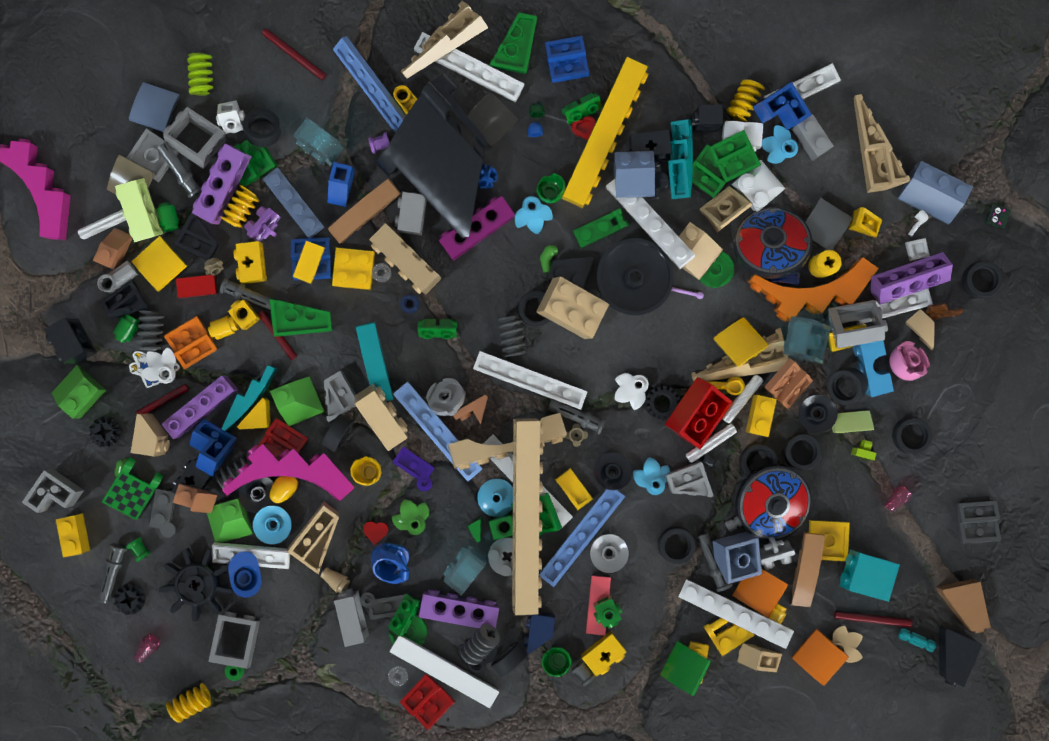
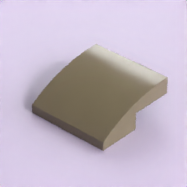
[107,155,155,194]

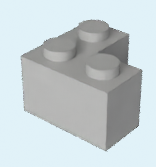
[22,469,84,513]

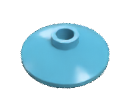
[478,479,513,517]
[253,506,292,544]

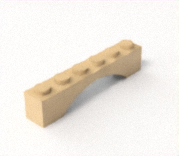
[448,413,567,471]

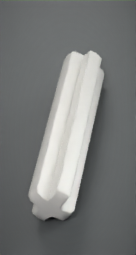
[78,209,126,239]
[722,375,763,423]
[686,424,737,463]

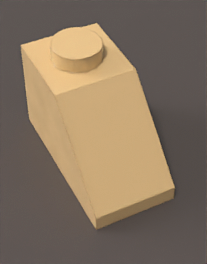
[737,643,782,672]

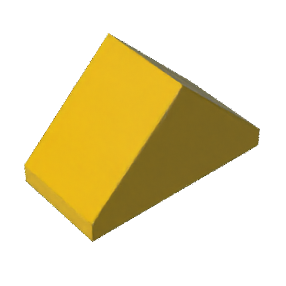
[848,207,882,238]
[237,398,271,429]

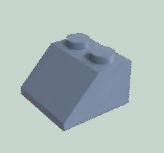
[614,151,655,198]
[713,532,762,584]

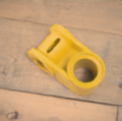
[393,85,418,115]

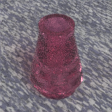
[884,484,913,513]
[133,634,160,663]

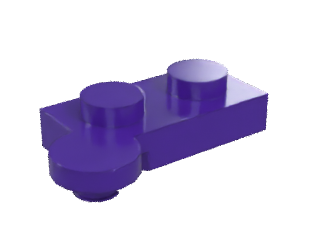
[392,446,435,491]

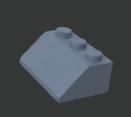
[897,161,973,224]

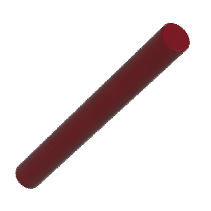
[262,28,326,80]
[834,611,912,627]

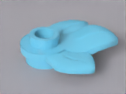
[762,125,798,164]
[515,196,553,234]
[633,457,671,495]

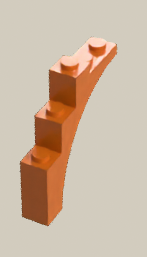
[748,257,879,322]

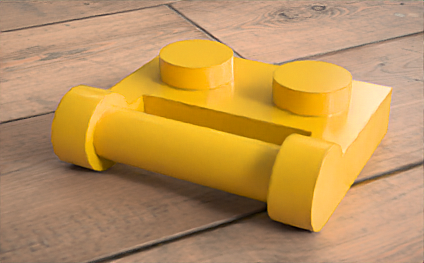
[703,618,755,656]

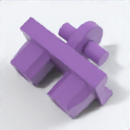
[244,206,281,242]

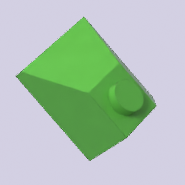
[270,376,325,426]
[207,498,254,543]

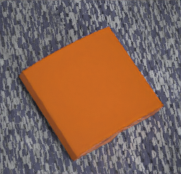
[164,315,218,370]
[732,568,788,618]
[792,629,849,686]

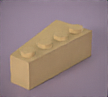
[369,223,441,295]

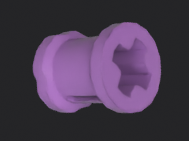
[368,132,390,154]

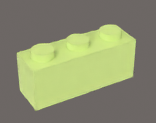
[115,178,163,242]

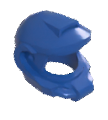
[371,543,410,584]

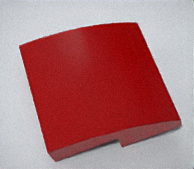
[258,418,308,461]
[400,674,456,730]

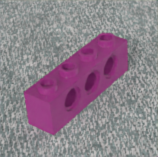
[439,196,515,261]

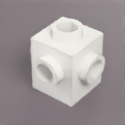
[216,100,245,134]

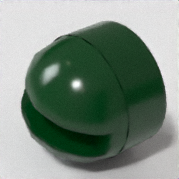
[529,102,545,118]

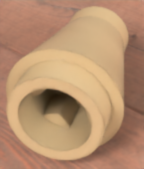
[320,567,350,593]

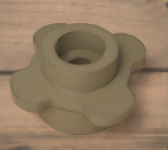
[204,258,224,275]
[565,424,588,447]

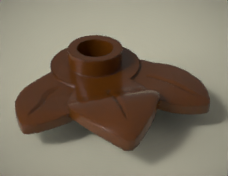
[925,303,964,320]

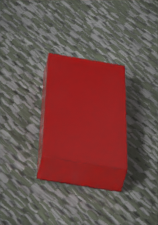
[176,275,218,298]

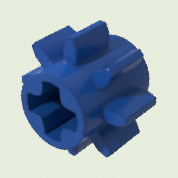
[478,164,498,189]

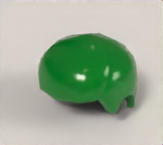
[536,173,566,204]
[541,647,572,677]

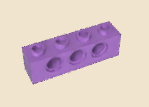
[192,144,252,225]
[871,252,953,305]
[161,375,239,439]
[419,589,500,628]

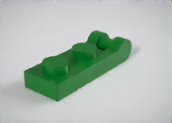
[573,208,629,249]

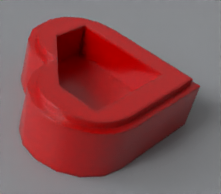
[571,116,596,140]
[363,521,389,545]

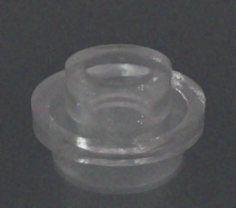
[372,263,391,283]
[388,666,408,686]

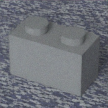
[792,114,834,161]
[395,192,427,236]

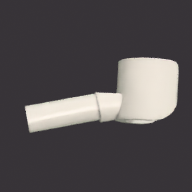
[908,210,928,237]

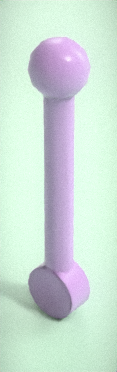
[671,287,704,299]

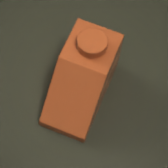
[93,228,132,269]

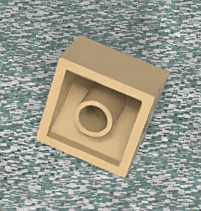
[668,222,723,280]
[131,413,170,456]

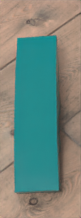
[668,119,693,199]
[356,322,394,401]
[222,365,278,431]

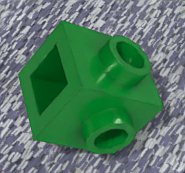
[593,595,623,628]

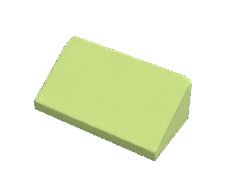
[832,411,874,433]

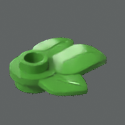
[392,499,429,535]

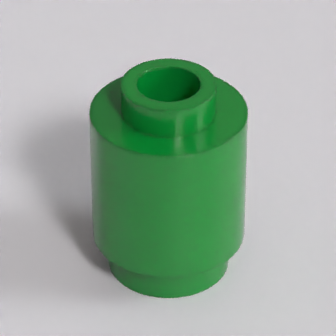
[155,202,179,232]
[113,314,140,343]

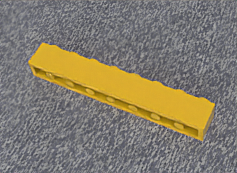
[562,57,649,208]

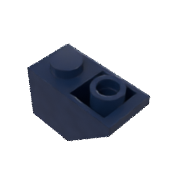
[523,612,555,653]

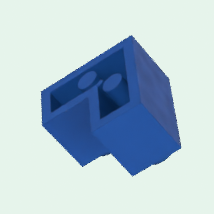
[753,82,812,130]
[189,419,237,476]

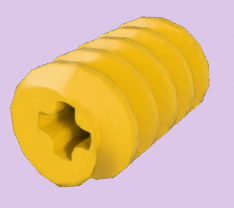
[727,79,765,122]
[220,185,260,228]
[808,250,841,278]
[166,683,211,723]

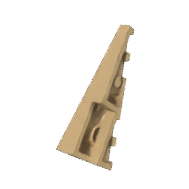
[401,1,488,78]
[853,94,910,193]
[692,328,789,381]

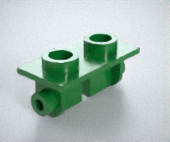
[561,93,603,125]
[418,319,457,339]
[388,593,421,637]

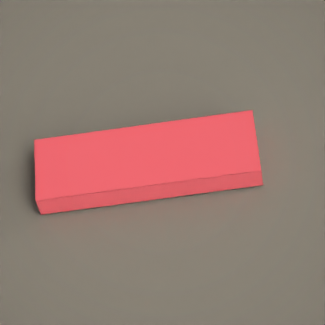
[586,575,611,635]

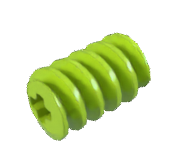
[187,53,213,96]

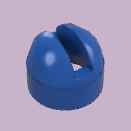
[528,122,543,137]

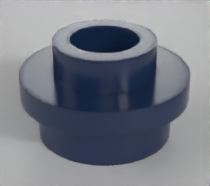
[400,294,420,313]

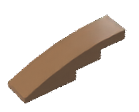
[328,179,401,244]
[791,532,825,607]

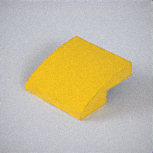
[131,236,187,292]
[713,317,769,368]

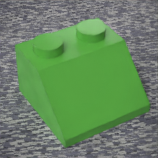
[51,365,106,419]

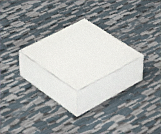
[905,238,930,261]

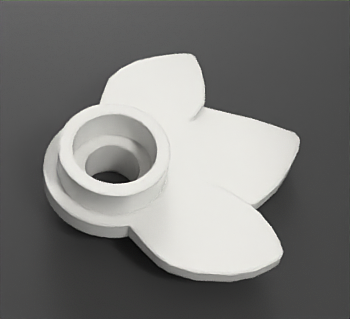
[141,348,176,384]
[615,373,649,410]

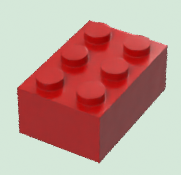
[664,377,733,450]

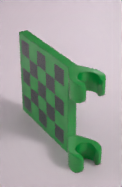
[102,458,163,520]

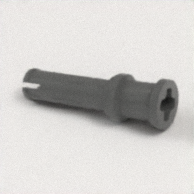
[156,142,202,199]
[220,277,271,310]
[548,399,606,435]
[697,533,733,592]
[97,543,127,603]

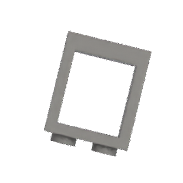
[163,107,226,169]
[828,300,888,348]
[334,588,369,647]
[208,611,260,669]

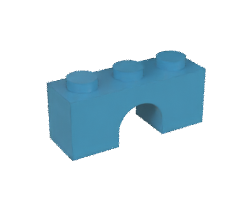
[853,340,894,397]

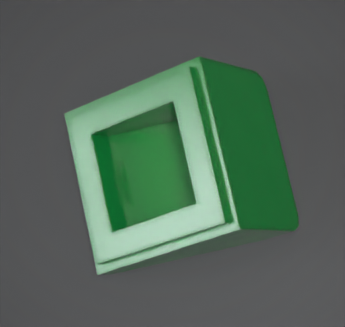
[468,517,481,543]

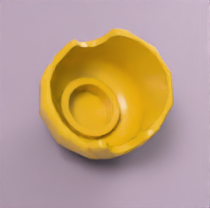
[350,456,382,486]

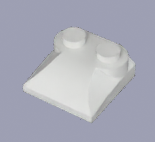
[732,160,786,212]

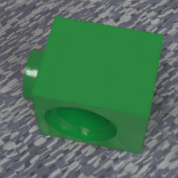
[489,514,513,540]

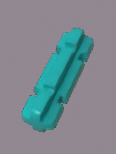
[898,628,936,652]

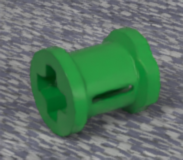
[126,537,152,562]

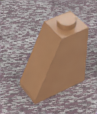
[936,579,991,633]

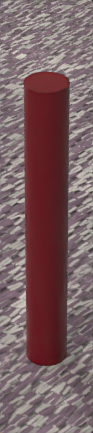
[258,310,298,361]
[135,384,190,415]

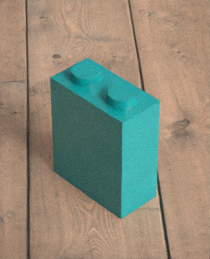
[839,549,900,602]

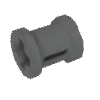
[571,660,596,686]

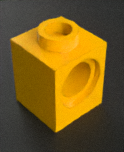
[228,300,261,330]

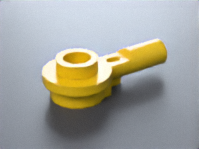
[706,376,745,395]

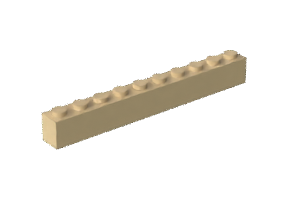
[512,418,543,615]

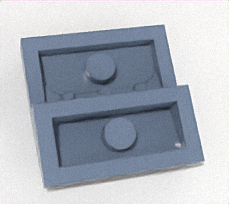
[129,82,180,132]

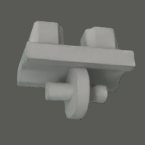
[760,537,795,570]

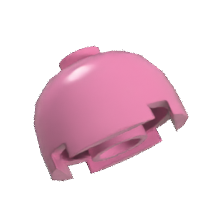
[889,341,930,381]

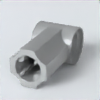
[97,261,138,294]

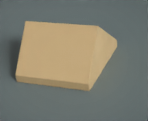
[700,186,752,232]

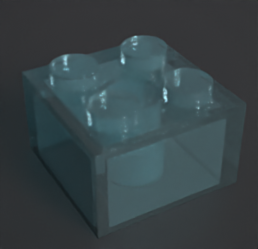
[293,117,344,166]
[783,316,831,364]
[443,545,487,596]

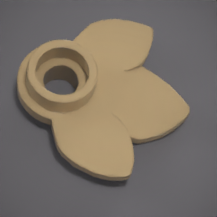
[832,625,863,663]

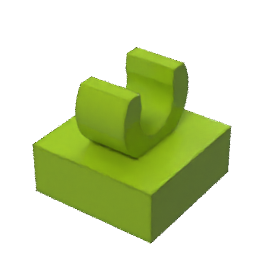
[851,440,876,460]

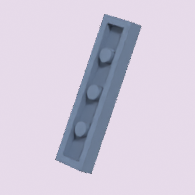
[263,167,325,239]

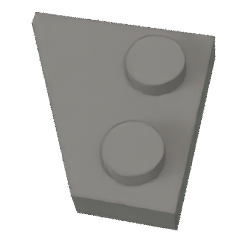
[324,371,356,422]
[665,461,713,497]

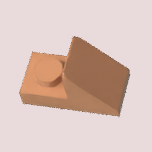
[453,395,488,424]
[173,483,218,513]

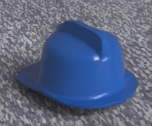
[228,551,262,598]

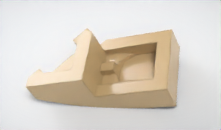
[906,309,934,350]

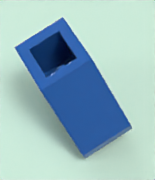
[327,162,355,207]

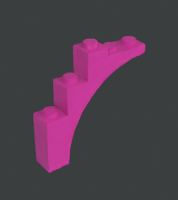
[0,139,71,240]
[222,444,355,501]

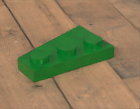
[489,13,537,74]
[269,298,332,337]

